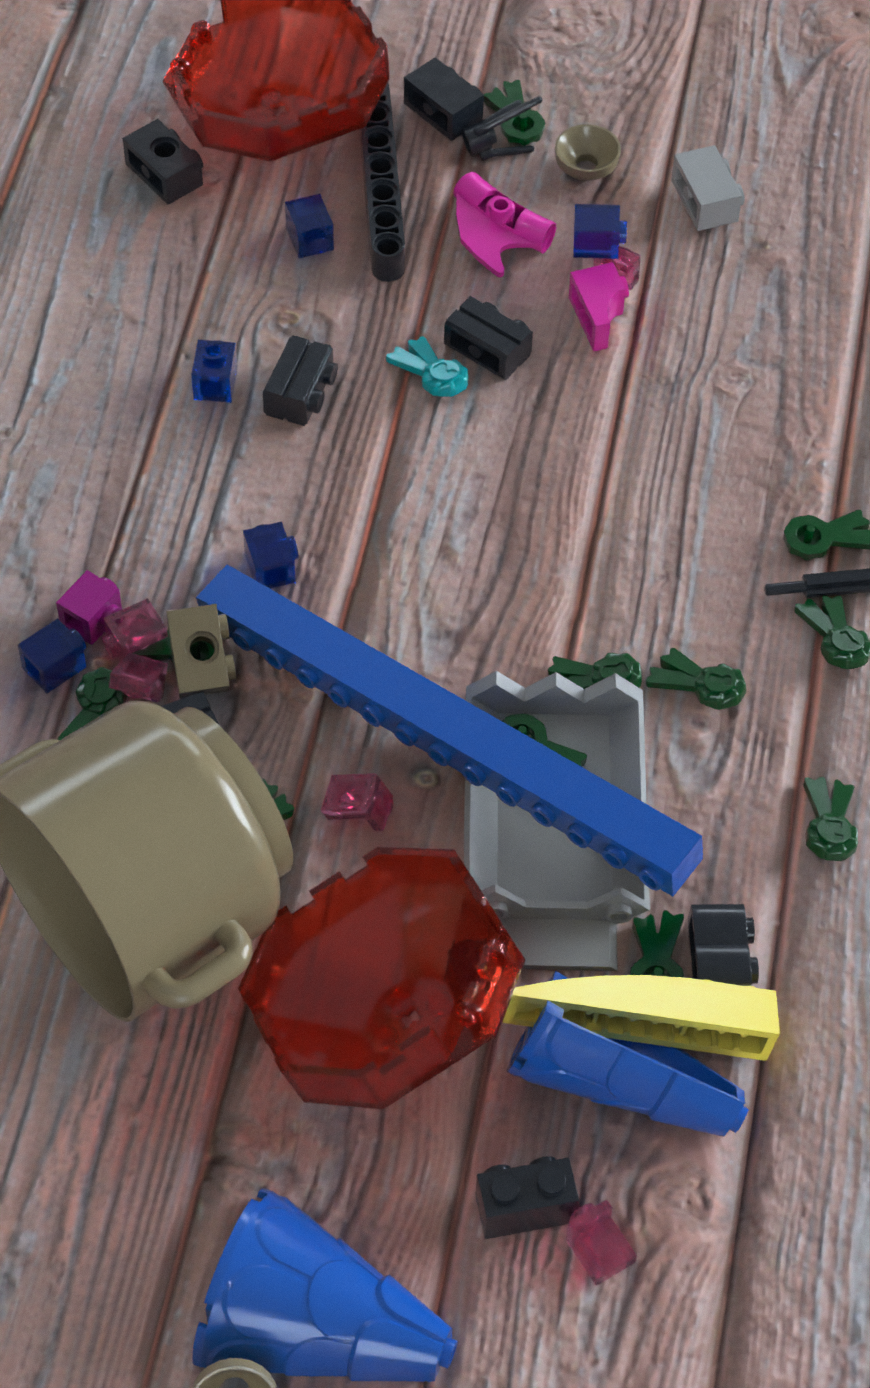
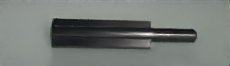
[764,568,870,598]

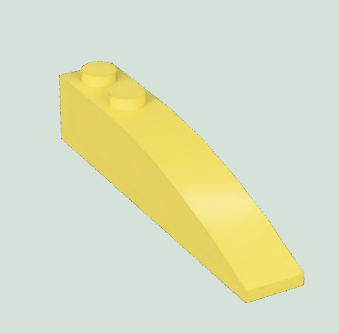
[503,975,780,1061]

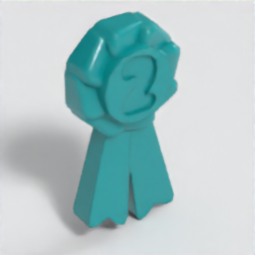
[386,336,469,397]

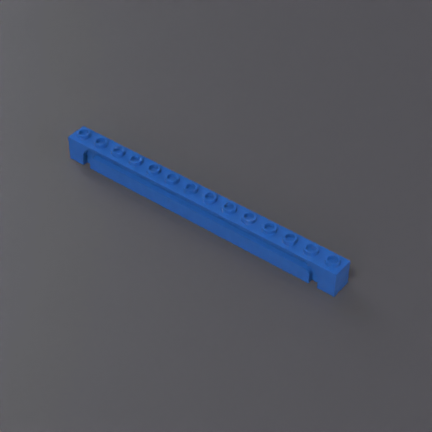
[196,564,703,897]

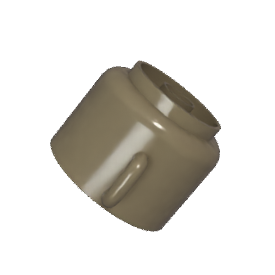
[0,701,293,1022]

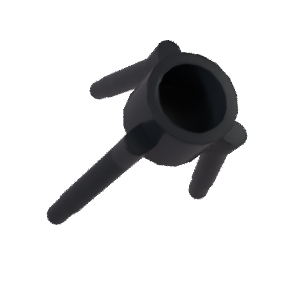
[461,96,543,161]

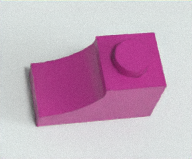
[568,262,629,351]

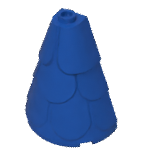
[506,971,748,1137]
[192,1188,458,1381]

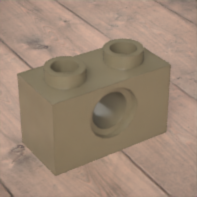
[166,604,236,699]

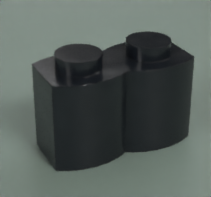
[688,904,759,986]

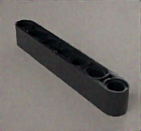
[357,74,405,282]

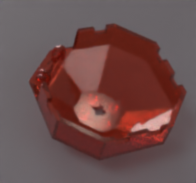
[162,0,390,162]
[238,847,525,1110]

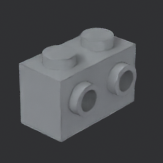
[671,145,744,231]

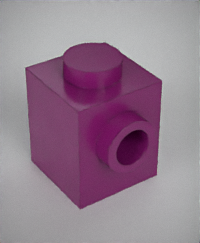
[56,570,123,645]

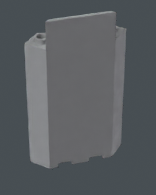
[463,671,650,971]

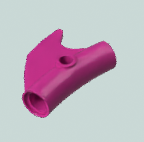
[453,172,557,277]

